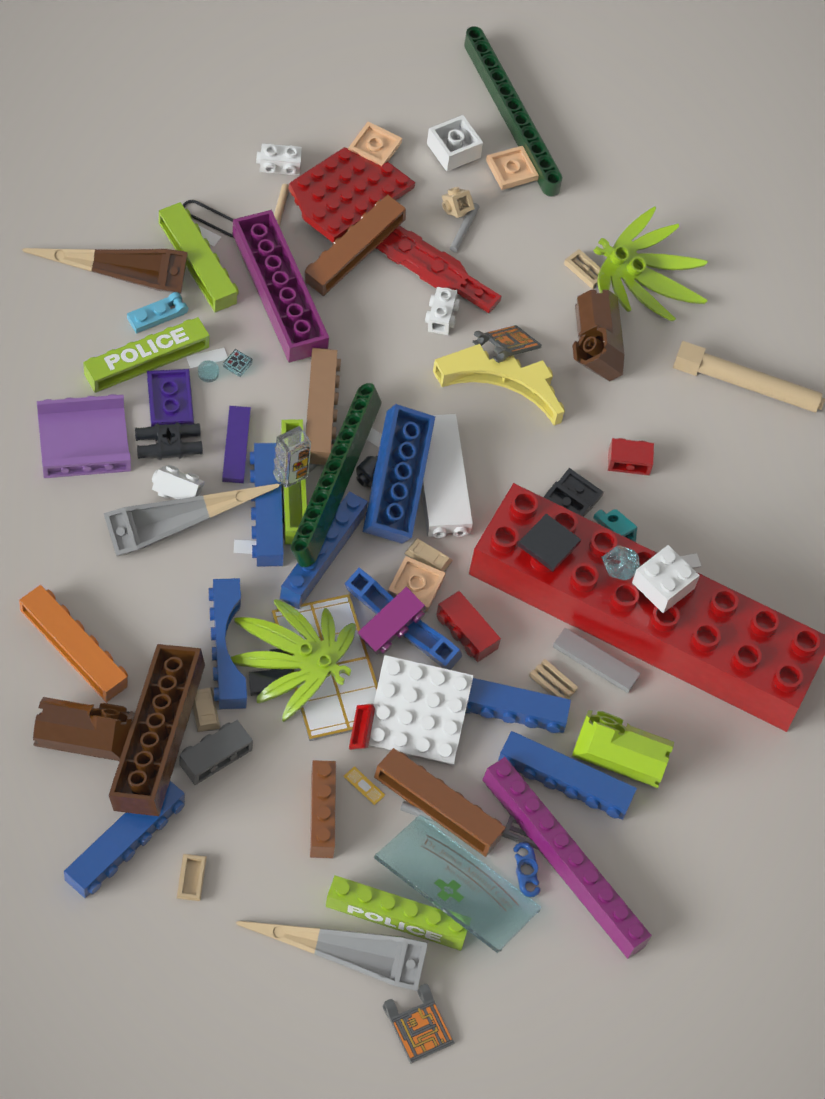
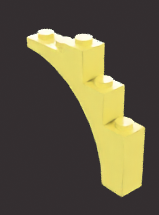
[433,344,565,425]

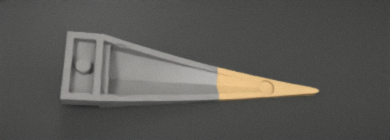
[104,484,280,556]
[236,921,428,991]

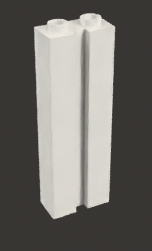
[421,414,473,538]

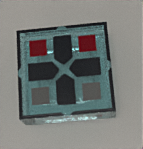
[223,349,253,377]

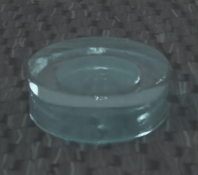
[198,360,219,382]

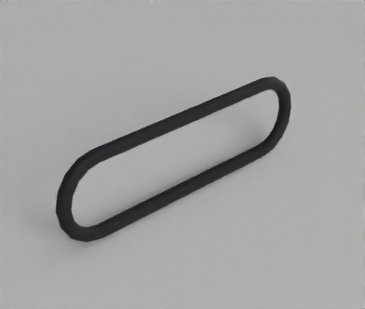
[183,200,234,238]

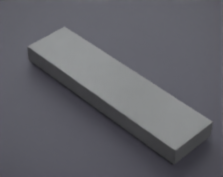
[553,628,641,693]

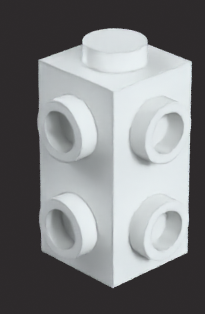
[256,144,302,175]
[425,287,460,335]
[152,465,205,499]

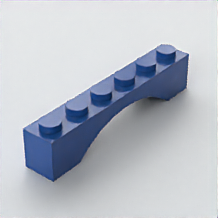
[345,567,462,670]
[208,578,247,710]

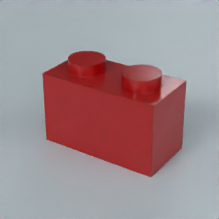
[608,438,654,476]

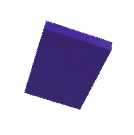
[147,369,194,427]

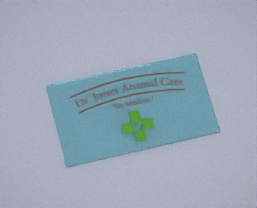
[374,815,541,953]

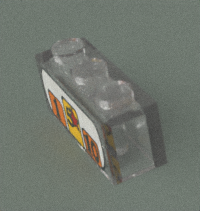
[273,426,311,488]

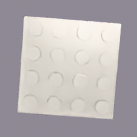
[369,655,474,765]

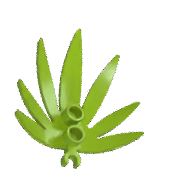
[593,206,708,321]
[230,599,356,722]

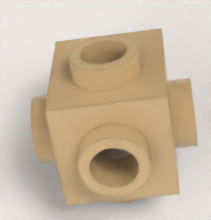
[442,187,475,218]

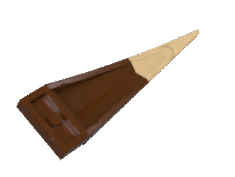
[22,248,188,294]

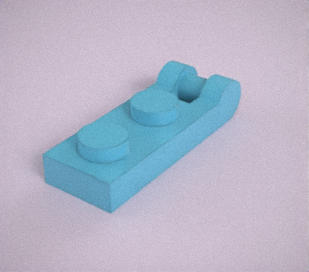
[127,292,189,334]

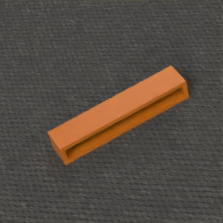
[19,585,128,703]

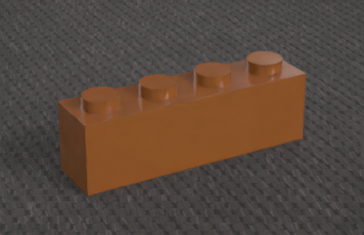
[310,760,336,858]

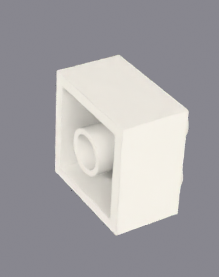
[427,115,483,171]
[632,545,700,613]

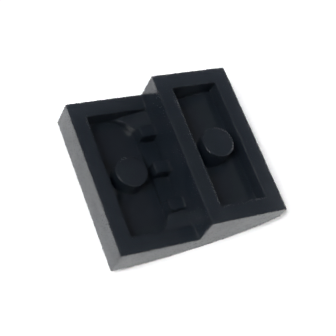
[544,468,604,517]

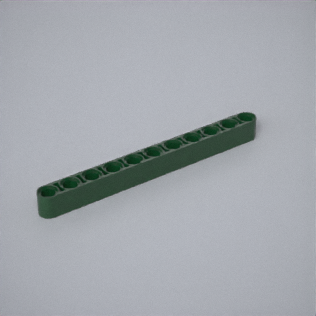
[464,26,562,197]
[290,383,382,567]

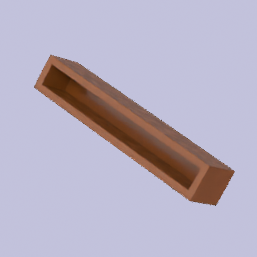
[305,195,406,296]
[374,748,506,857]

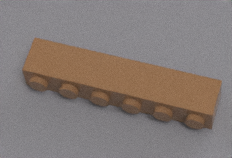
[305,348,341,465]

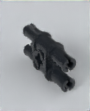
[135,422,203,460]

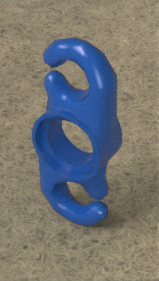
[513,842,541,897]

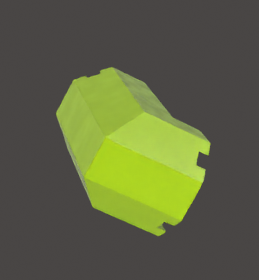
[572,710,674,788]

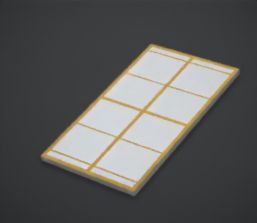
[271,594,378,741]

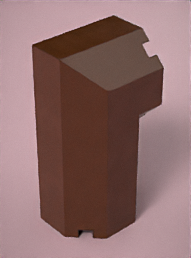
[572,290,625,382]
[33,697,135,761]

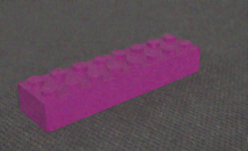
[232,209,329,363]

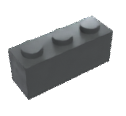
[179,720,253,785]

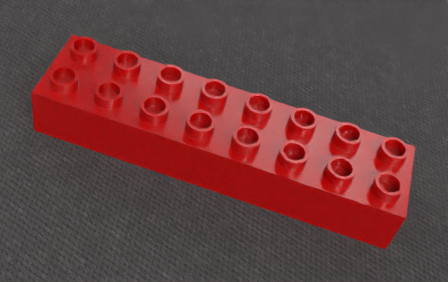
[469,483,825,732]

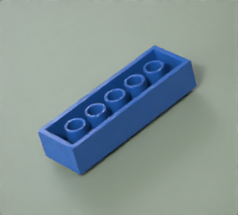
[362,404,436,544]

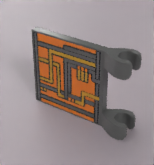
[472,325,542,363]
[383,984,454,1064]

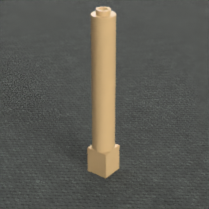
[673,341,825,413]

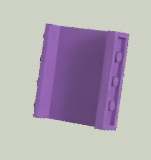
[37,394,131,478]

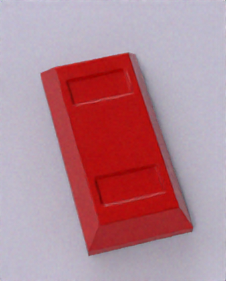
[349,704,375,750]

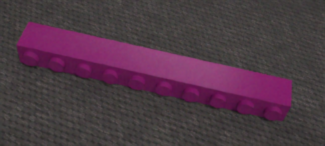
[482,757,652,959]

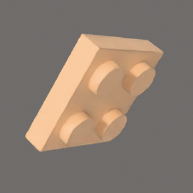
[348,122,402,166]
[486,146,539,190]
[388,556,446,612]

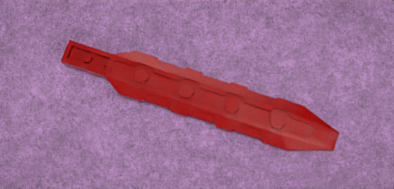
[376,226,502,313]

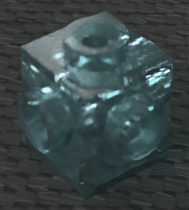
[602,545,640,581]

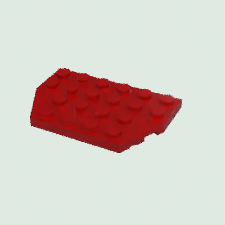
[289,147,416,243]

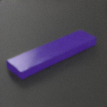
[222,405,251,484]

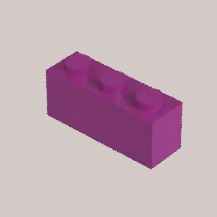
[357,586,426,655]

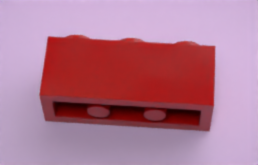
[436,591,501,662]

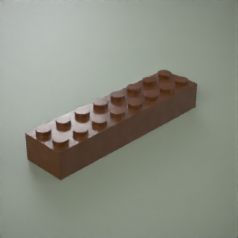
[108,644,205,816]

